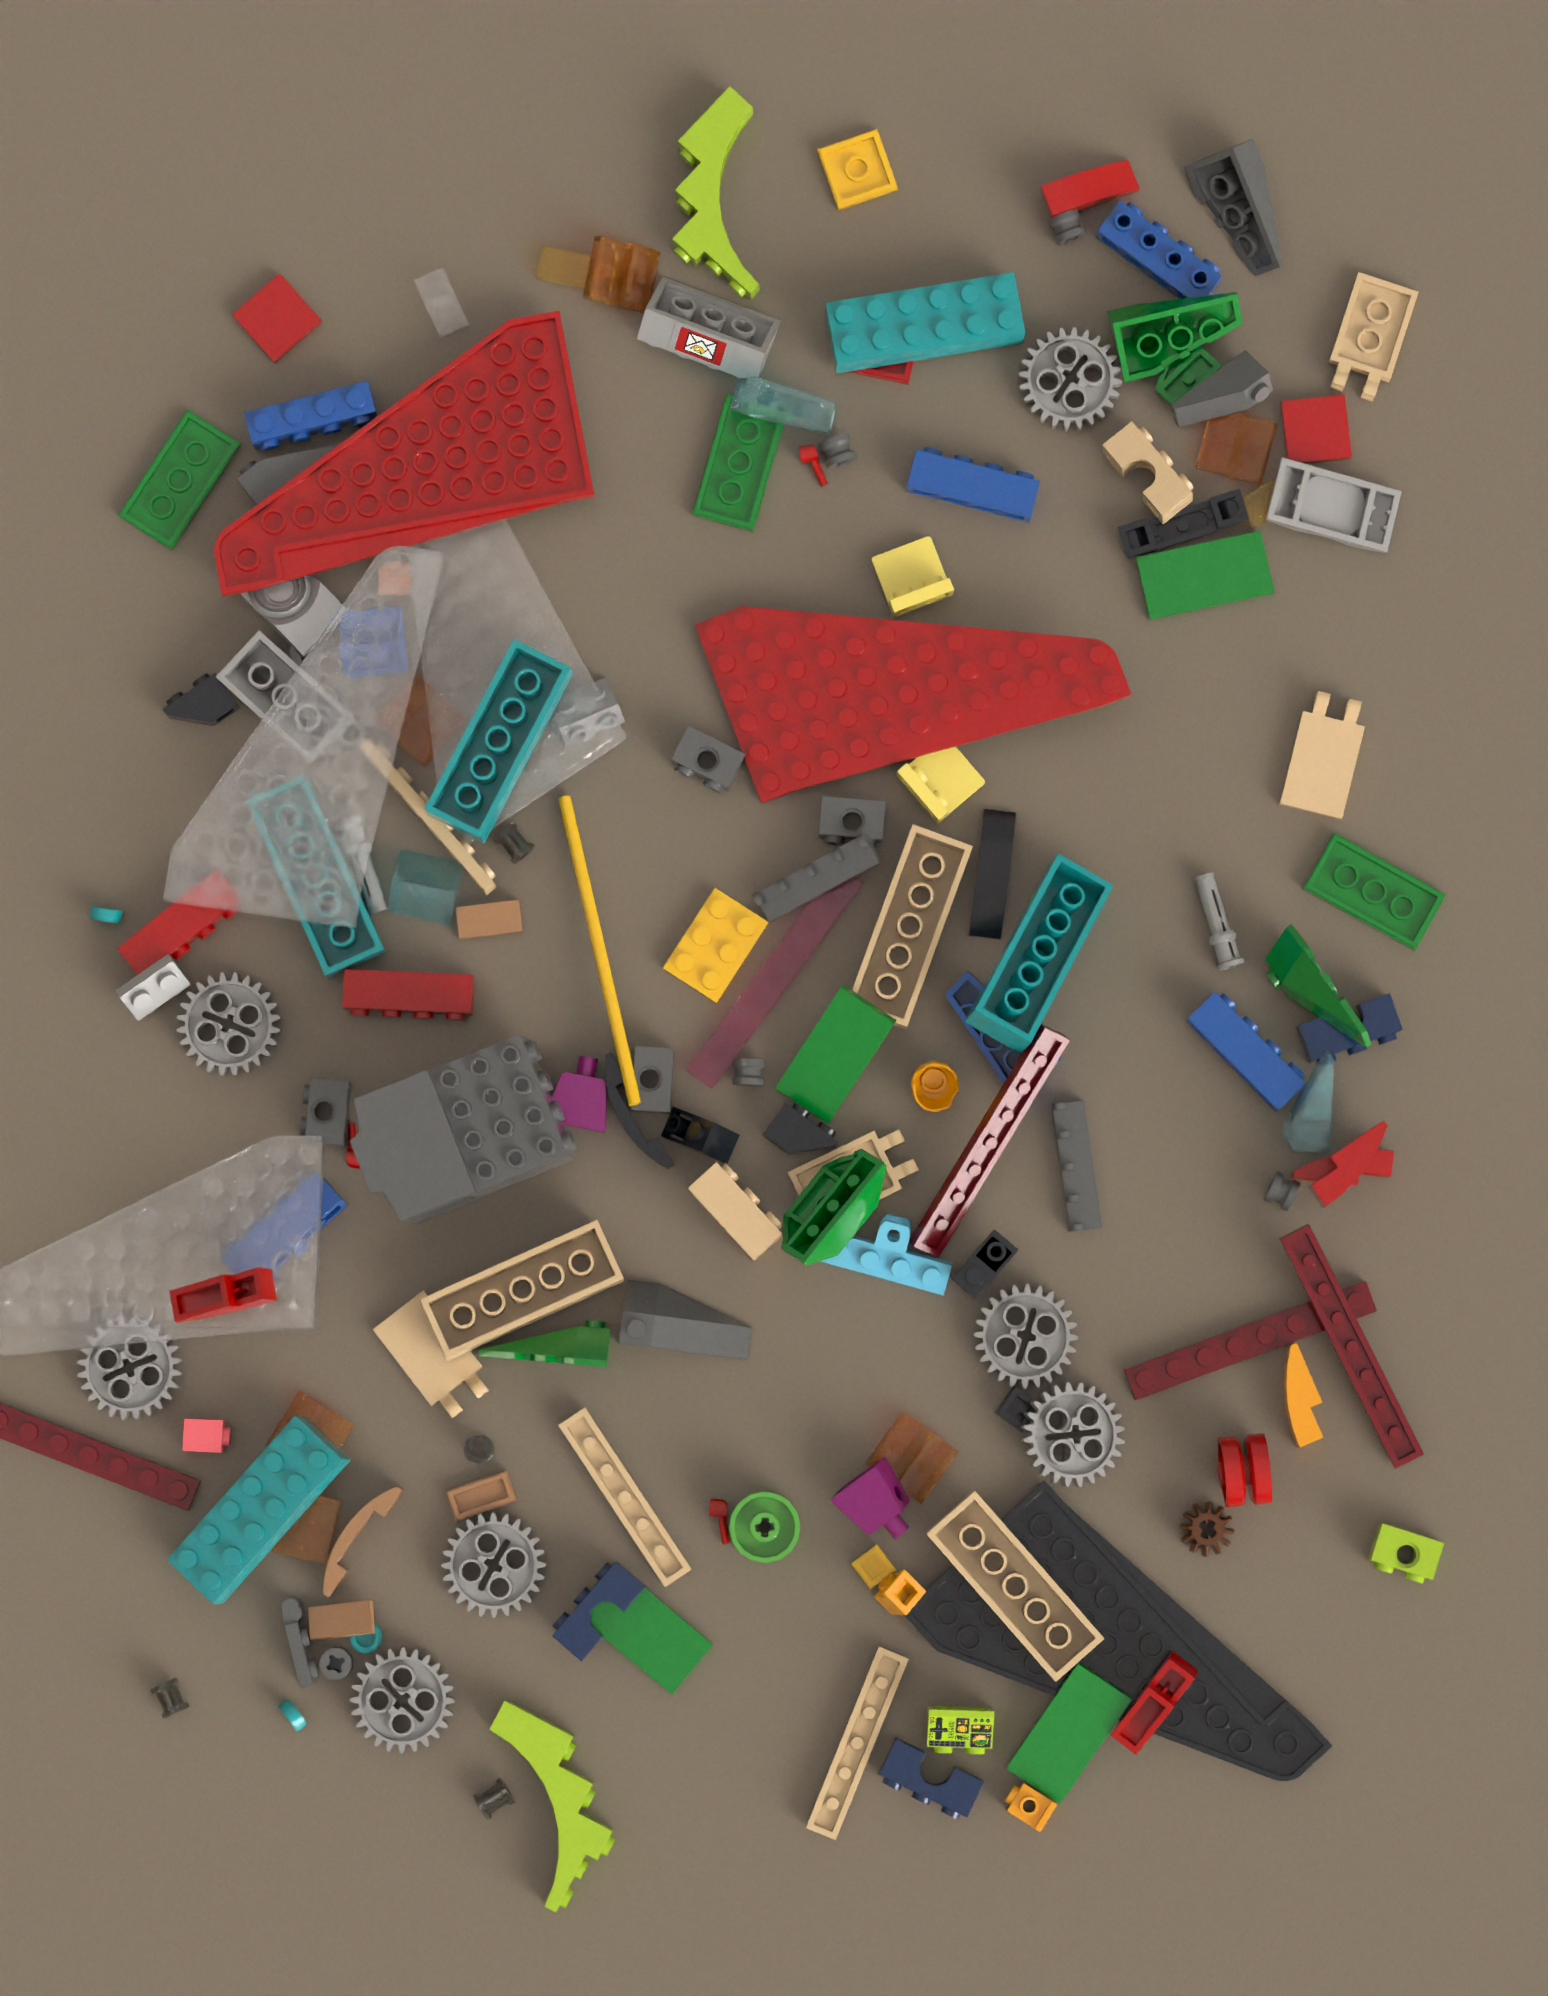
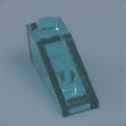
[730,376,837,434]
[1283,1050,1334,1152]

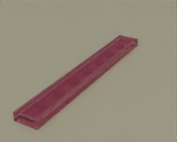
[686,877,863,1089]

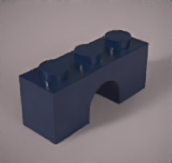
[1296,993,1403,1066]
[552,1561,646,1662]
[879,1738,984,1819]

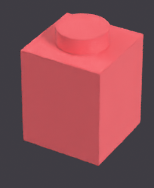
[182,1418,231,1453]

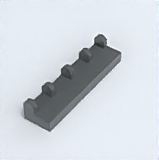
[752,834,882,922]
[1052,1100,1102,1232]

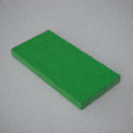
[692,393,788,532]
[118,409,241,551]
[1136,531,1274,621]
[1302,833,1446,951]
[775,985,897,1124]
[574,1562,713,1695]
[1006,1662,1132,1804]

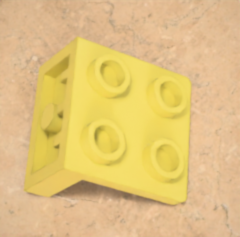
[872,536,954,618]
[896,747,985,824]

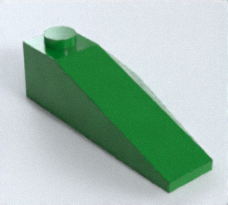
[1107,292,1243,382]
[1265,924,1371,1048]
[478,1320,612,1368]

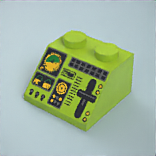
[926,1706,994,1754]

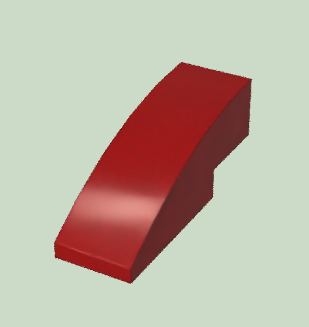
[1040,160,1139,219]
[1309,1121,1388,1208]
[1291,1150,1394,1186]
[169,1267,277,1323]
[1110,1651,1198,1755]

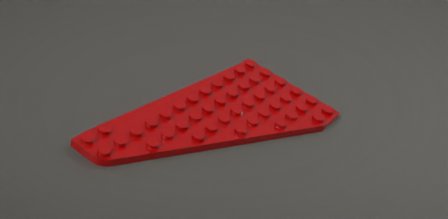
[214,310,595,597]
[695,606,1132,804]

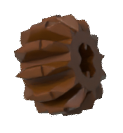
[1179,1501,1235,1557]

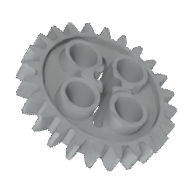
[1018,327,1122,432]
[176,972,281,1076]
[973,1284,1078,1389]
[77,1316,183,1420]
[1020,1382,1125,1487]
[441,1512,547,1618]
[350,1647,456,1753]

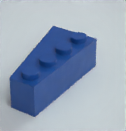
[945,970,1062,1084]

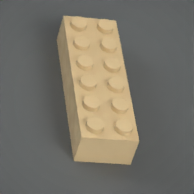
[852,824,973,1029]
[420,1220,624,1361]
[926,1490,1104,1682]

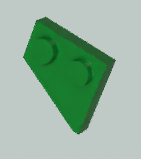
[1155,346,1222,407]

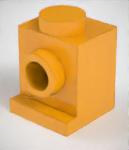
[874,1569,926,1615]
[1004,1782,1057,1832]

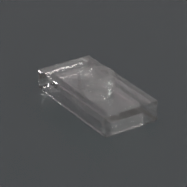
[414,267,469,339]

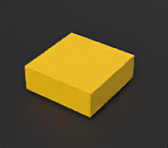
[851,1544,896,1590]

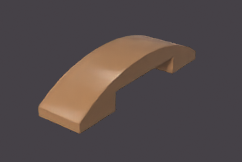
[323,1486,404,1597]

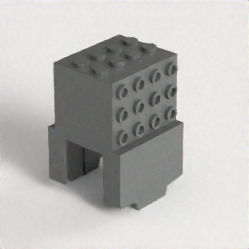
[350,1034,577,1224]

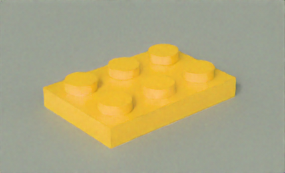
[663,888,769,1003]

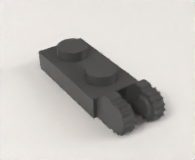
[280,1597,319,1688]

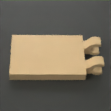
[1329,272,1419,402]
[1279,691,1365,820]
[788,1130,919,1200]
[373,1290,489,1418]

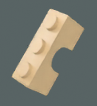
[1102,421,1193,524]

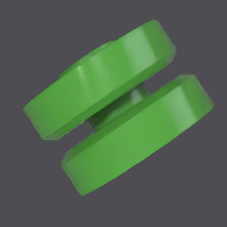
[729,1491,801,1563]

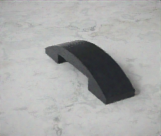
[1118,488,1249,558]
[969,809,1016,940]
[605,1052,673,1169]

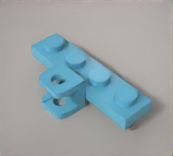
[820,1213,953,1296]

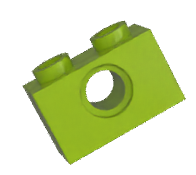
[1368,1522,1444,1584]

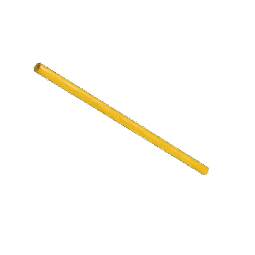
[558,795,641,1106]

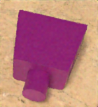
[552,1055,607,1133]
[831,1456,910,1539]

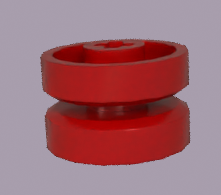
[1217,1433,1272,1508]

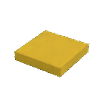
[817,129,898,211]

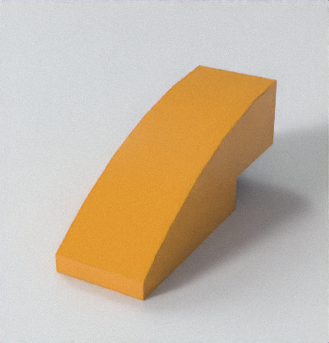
[1283,1343,1323,1448]

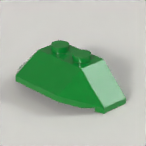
[781,1149,886,1266]

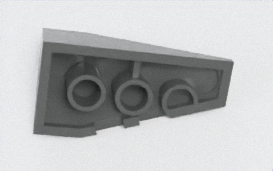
[1184,139,1283,276]
[619,1280,751,1359]

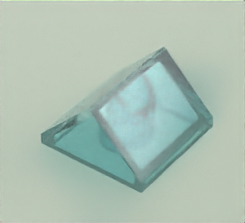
[388,850,463,926]

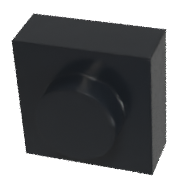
[995,1387,1035,1432]

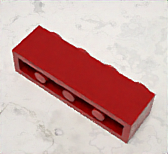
[117,869,244,975]
[342,969,474,1021]

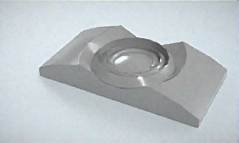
[1265,457,1402,553]
[215,569,349,657]

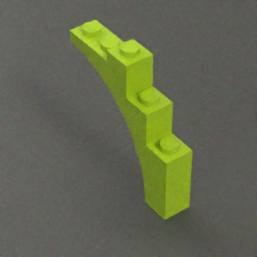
[672,86,760,300]
[489,1699,616,1913]

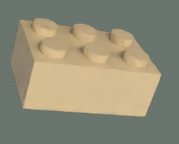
[688,1162,782,1261]

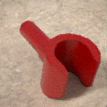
[799,445,828,487]
[346,1123,360,1169]
[709,1499,730,1544]

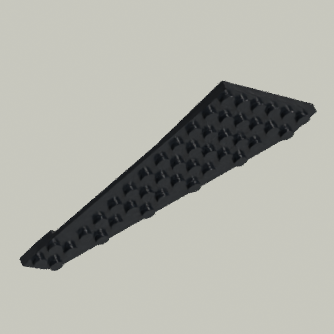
[904,1480,1332,1781]

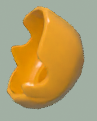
[910,1060,959,1113]

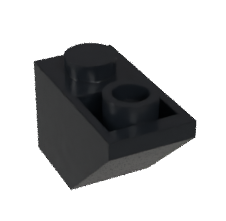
[163,673,240,726]
[763,1103,838,1155]
[661,1107,740,1164]
[951,1229,1018,1300]

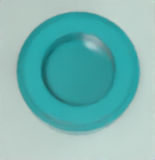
[89,905,123,923]
[349,1623,383,1654]
[278,1700,307,1732]

